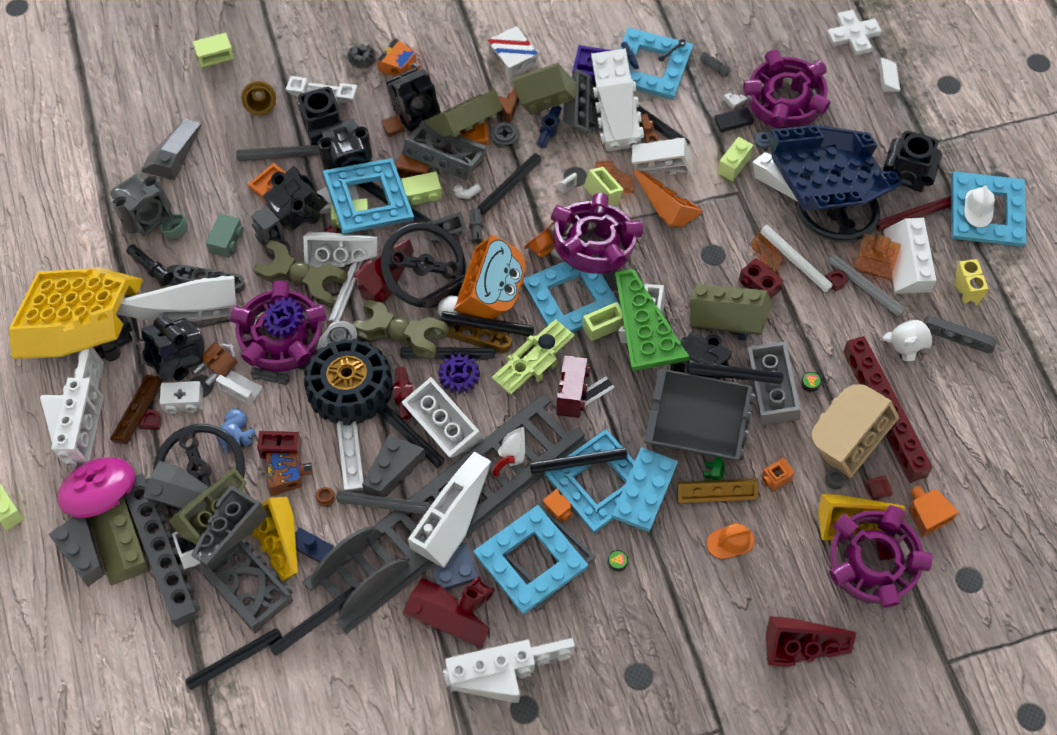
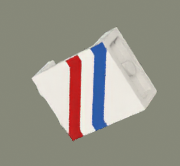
[487,26,538,79]

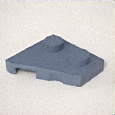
[433,542,478,590]

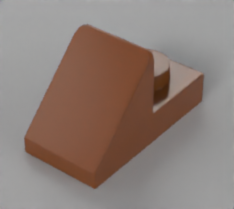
[498,86,520,123]

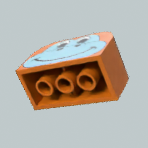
[454,235,526,319]

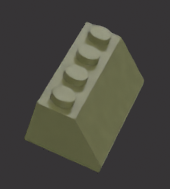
[424,90,503,138]
[690,284,772,335]
[89,495,150,586]

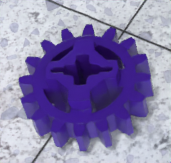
[263,297,305,338]
[438,353,480,394]

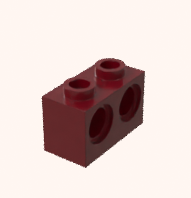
[739,258,784,299]
[257,431,302,459]

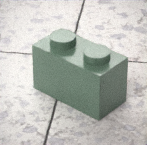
[206,213,244,258]

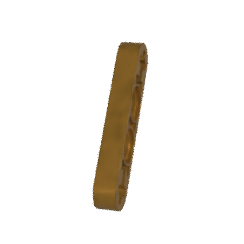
[445,322,512,353]

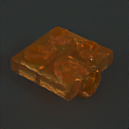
[854,234,901,280]

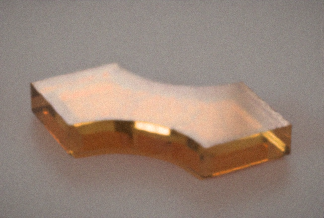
[595,161,634,193]
[751,228,784,273]

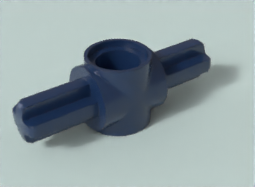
[537,105,562,149]

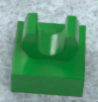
[703,458,725,480]

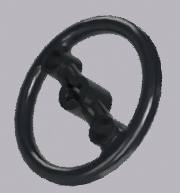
[795,199,881,242]
[381,222,466,308]
[153,424,246,512]

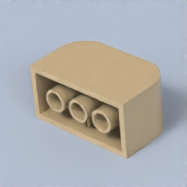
[812,384,899,478]

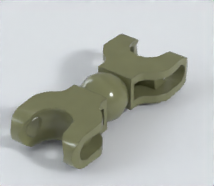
[253,240,348,307]
[353,300,449,360]

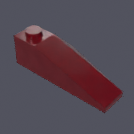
[353,238,414,303]
[403,578,490,648]
[766,616,857,667]

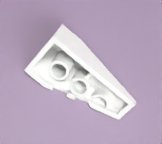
[753,152,797,201]
[303,232,378,268]

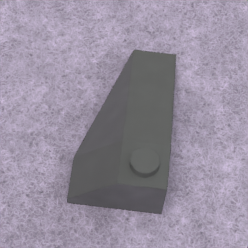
[141,119,201,180]
[143,461,208,509]
[192,485,268,567]

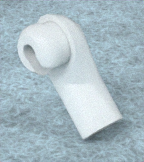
[453,184,481,199]

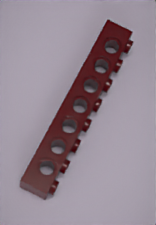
[843,336,933,483]

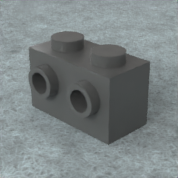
[252,206,285,245]
[425,211,467,243]

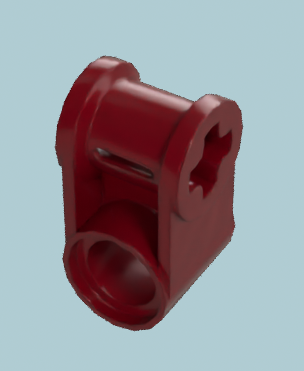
[457,577,495,613]

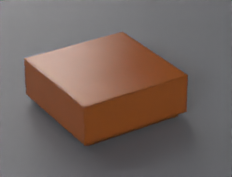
[381,115,405,137]

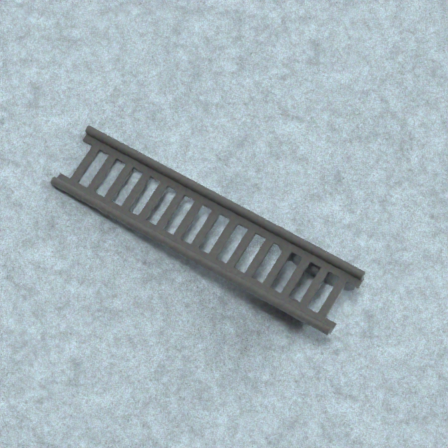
[302,394,587,634]

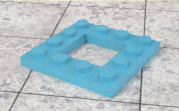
[620,27,693,100]
[322,158,414,234]
[951,171,1026,247]
[523,261,621,333]
[544,429,635,534]
[473,505,588,615]

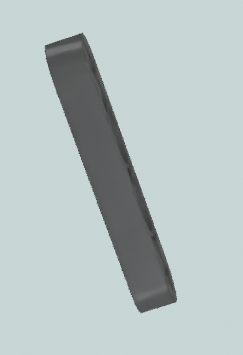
[174,265,245,293]
[923,316,997,353]

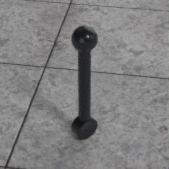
[658,39,685,62]

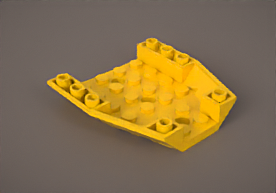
[8,267,143,359]

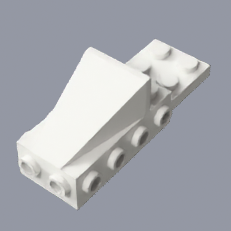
[591,49,644,152]
[40,347,104,468]
[443,638,575,703]

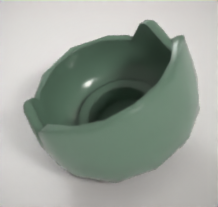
[160,213,188,239]

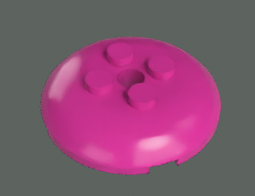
[57,457,136,518]

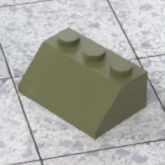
[513,63,576,114]

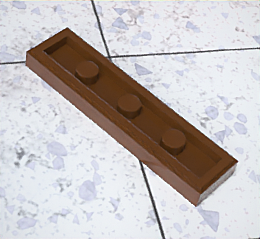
[110,375,163,445]

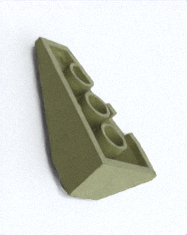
[168,467,247,545]

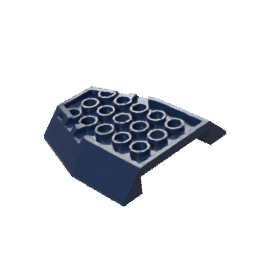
[770,125,903,210]

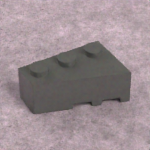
[362,435,426,497]
[48,517,105,587]

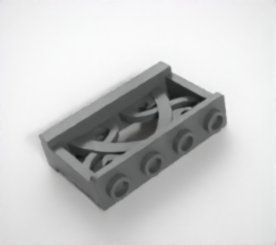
[402,120,487,180]
[200,541,293,634]

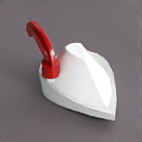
[492,427,525,477]

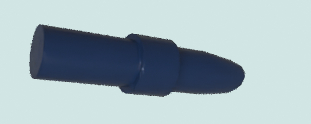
[621,41,639,69]

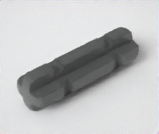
[700,52,730,76]
[251,367,289,385]

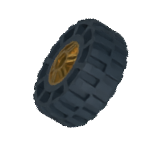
[303,339,393,425]

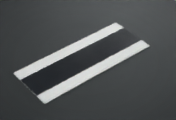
[582,376,615,406]

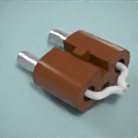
[192,342,238,386]

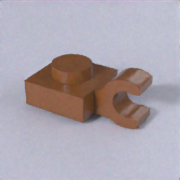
[639,114,659,143]

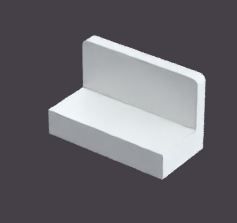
[216,371,263,406]

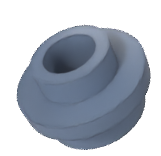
[755,132,771,149]

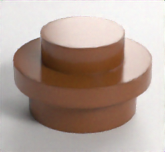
[315,487,336,507]

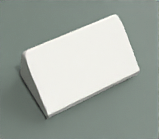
[879,58,900,92]

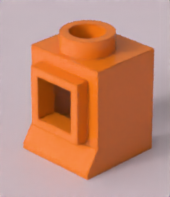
[761,457,795,492]
[542,488,573,523]

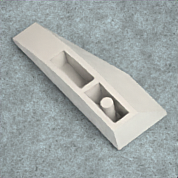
[116,276,236,321]
[408,452,491,568]

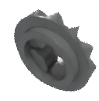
[347,43,375,67]
[491,122,519,147]

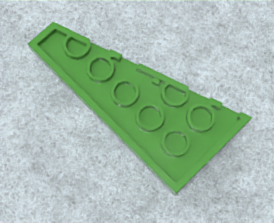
[615,269,690,371]

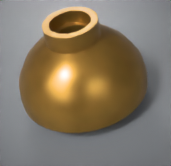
[241,80,277,115]

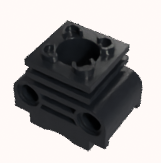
[385,67,441,132]

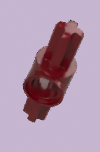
[393,366,413,420]

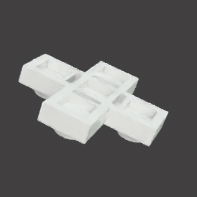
[827,10,881,56]

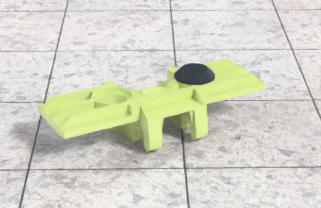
[492,319,575,395]

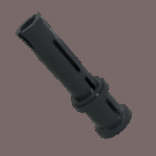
[126,244,173,286]

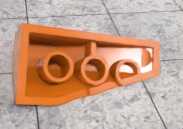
[633,169,703,227]

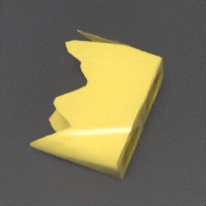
[955,259,988,306]

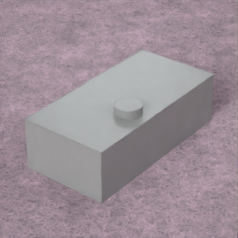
[748,341,800,426]

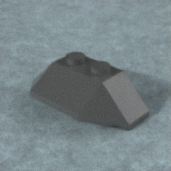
[563,69,600,133]

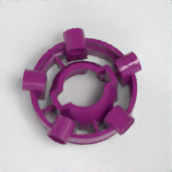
[743,49,831,129]
[551,193,643,274]
[230,280,327,372]
[829,506,932,608]

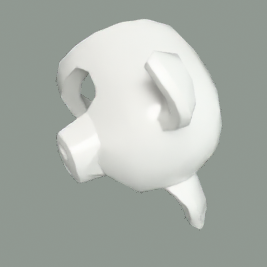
[882,320,932,361]

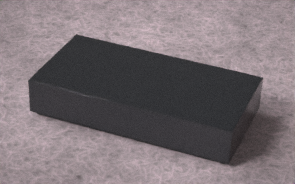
[714,107,754,133]

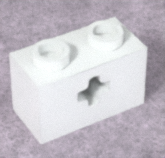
[160,381,203,414]

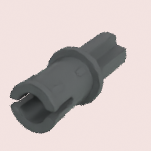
[469,208,483,244]

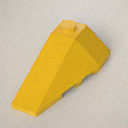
[818,494,905,541]
[251,497,298,581]

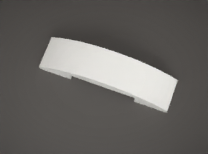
[286,76,357,104]

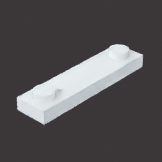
[337,421,364,492]

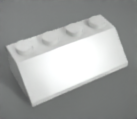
[883,218,936,294]
[402,377,484,458]

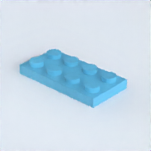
[612,447,678,533]

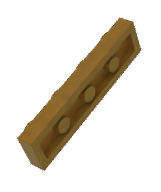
[677,478,758,503]

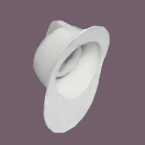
[964,186,995,227]
[316,321,357,351]

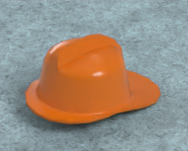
[524,221,555,257]
[707,523,755,559]

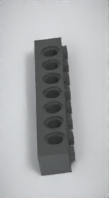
[124,473,200,628]

